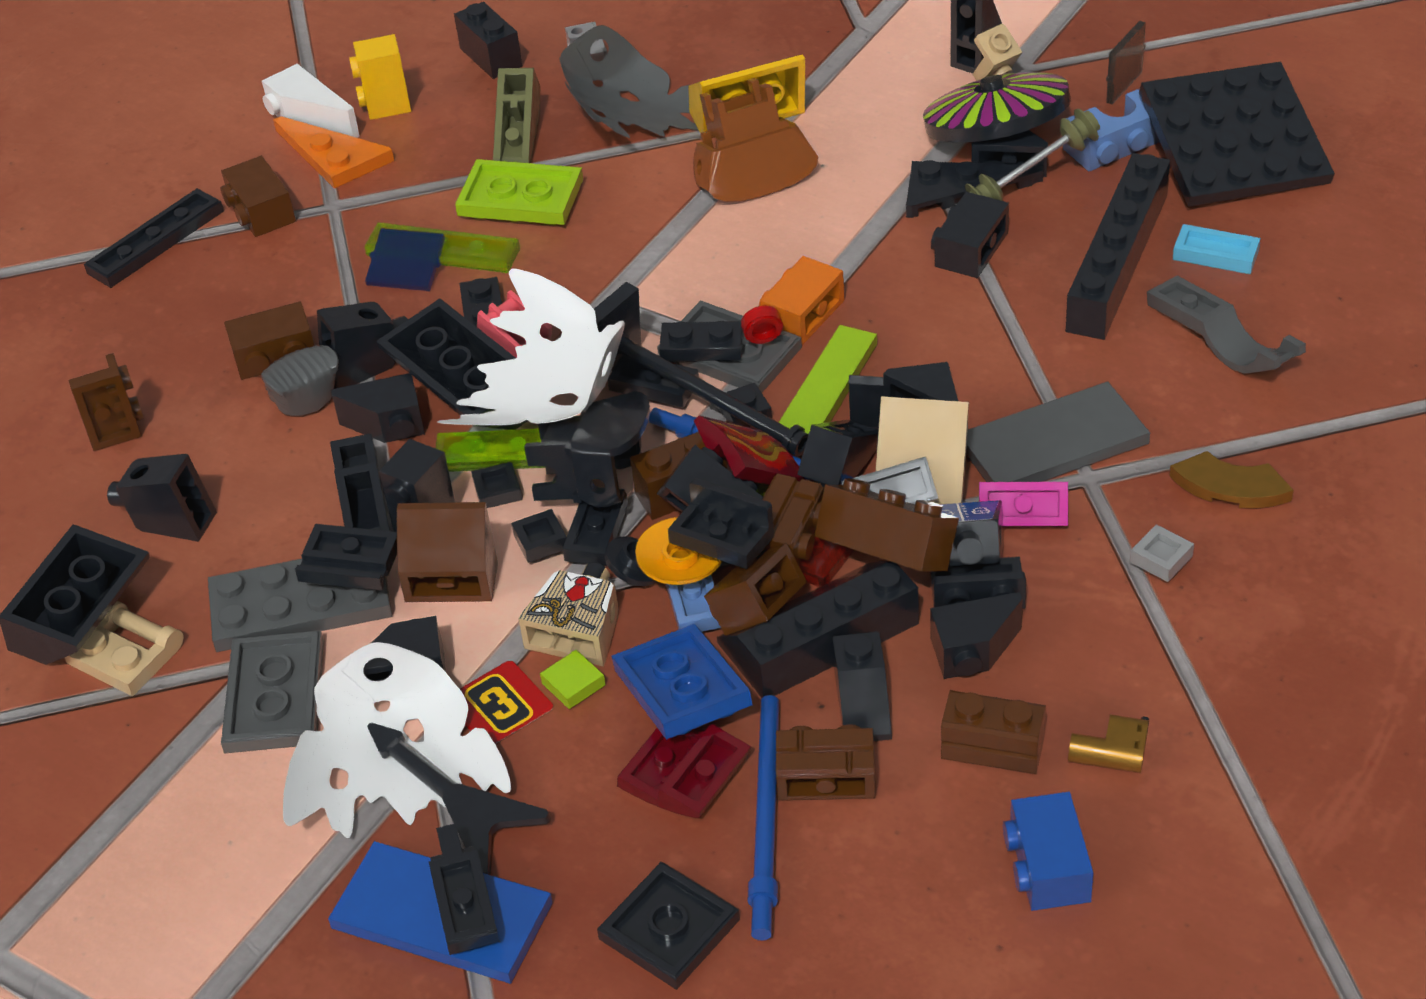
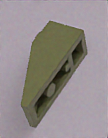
[493,68,541,163]

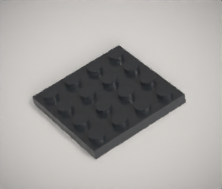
[1139,61,1335,206]

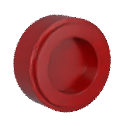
[741,305,783,344]

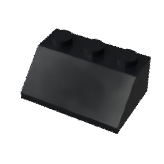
[0,524,150,665]

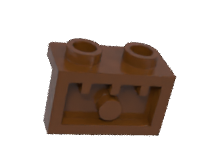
[69,353,144,451]

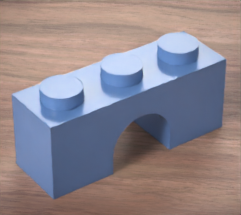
[1063,88,1160,172]

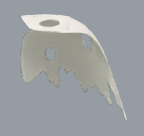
[437,269,625,425]
[283,642,511,838]

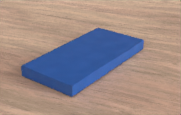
[328,841,553,984]

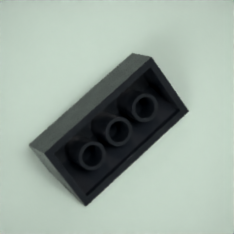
[376,298,528,431]
[717,560,919,698]

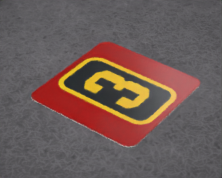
[460,661,553,744]

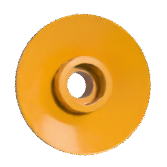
[635,517,722,585]

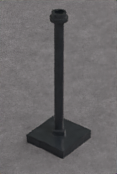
[594,282,809,457]

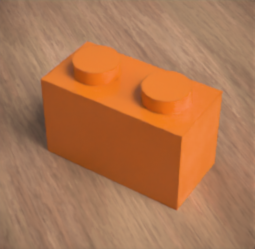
[759,256,844,345]

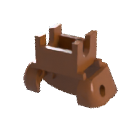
[693,78,819,202]

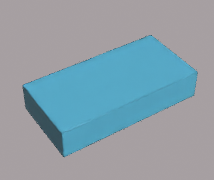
[1173,224,1261,274]

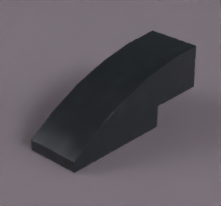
[330,433,390,531]

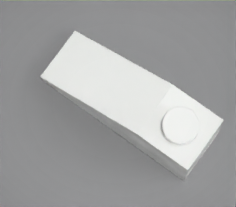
[262,64,360,138]

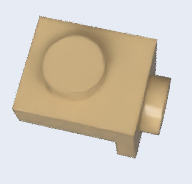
[973,24,1022,81]

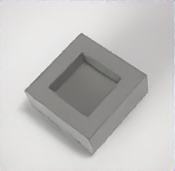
[1130,524,1194,582]

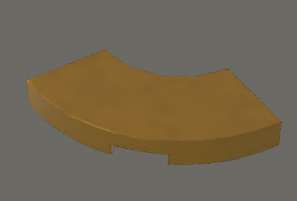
[1169,451,1294,508]

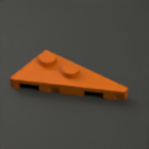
[273,116,394,189]

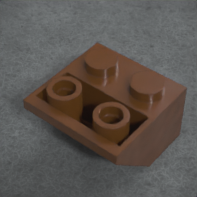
[397,502,498,602]

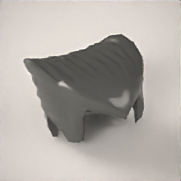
[261,345,339,416]

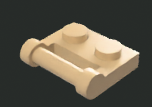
[64,601,184,696]

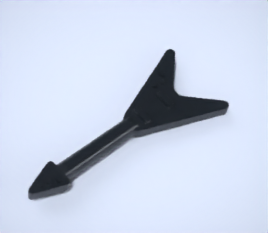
[367,723,551,875]

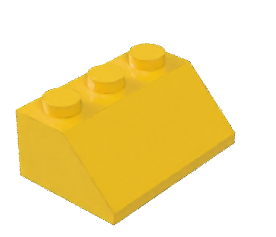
[688,54,805,134]

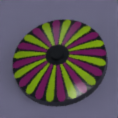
[923,72,1071,143]

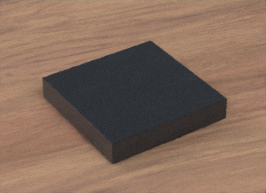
[597,862,740,990]

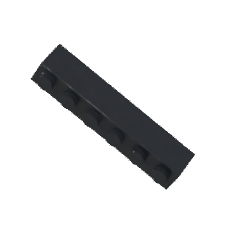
[1065,153,1170,340]

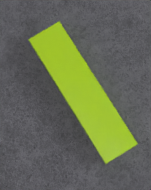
[779,325,877,434]

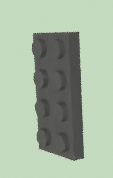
[208,559,392,652]

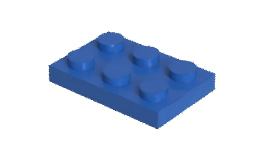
[611,624,753,740]

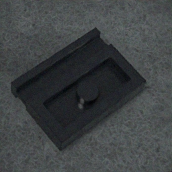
[295,524,397,591]

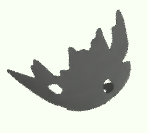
[559,25,698,138]

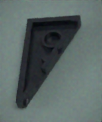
[906,160,1043,218]

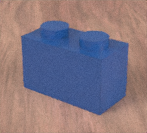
[1003,791,1093,911]

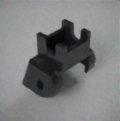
[524,391,651,508]

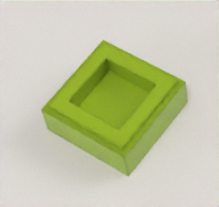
[540,650,605,709]

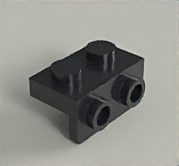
[668,478,774,569]
[930,557,1026,609]

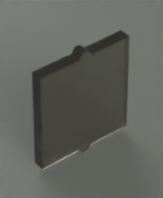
[1106,21,1146,105]

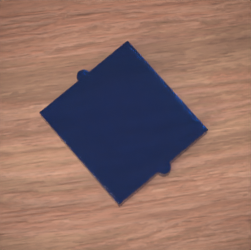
[365,228,445,291]

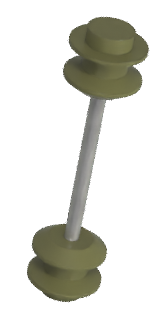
[965,108,1100,201]

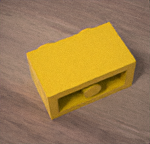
[349,34,411,120]

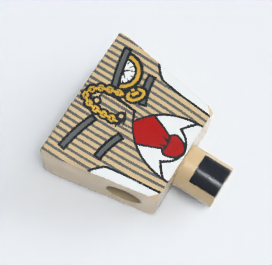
[518,562,619,666]

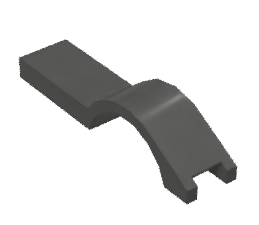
[1147,276,1306,374]

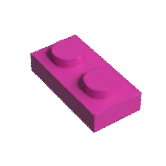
[979,482,1068,526]

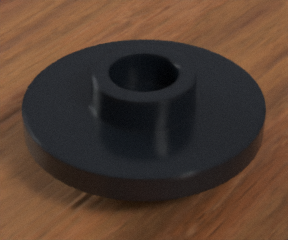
[604,536,657,586]

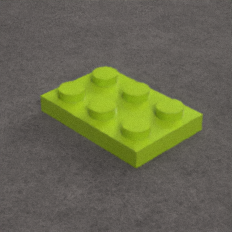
[455,159,583,225]

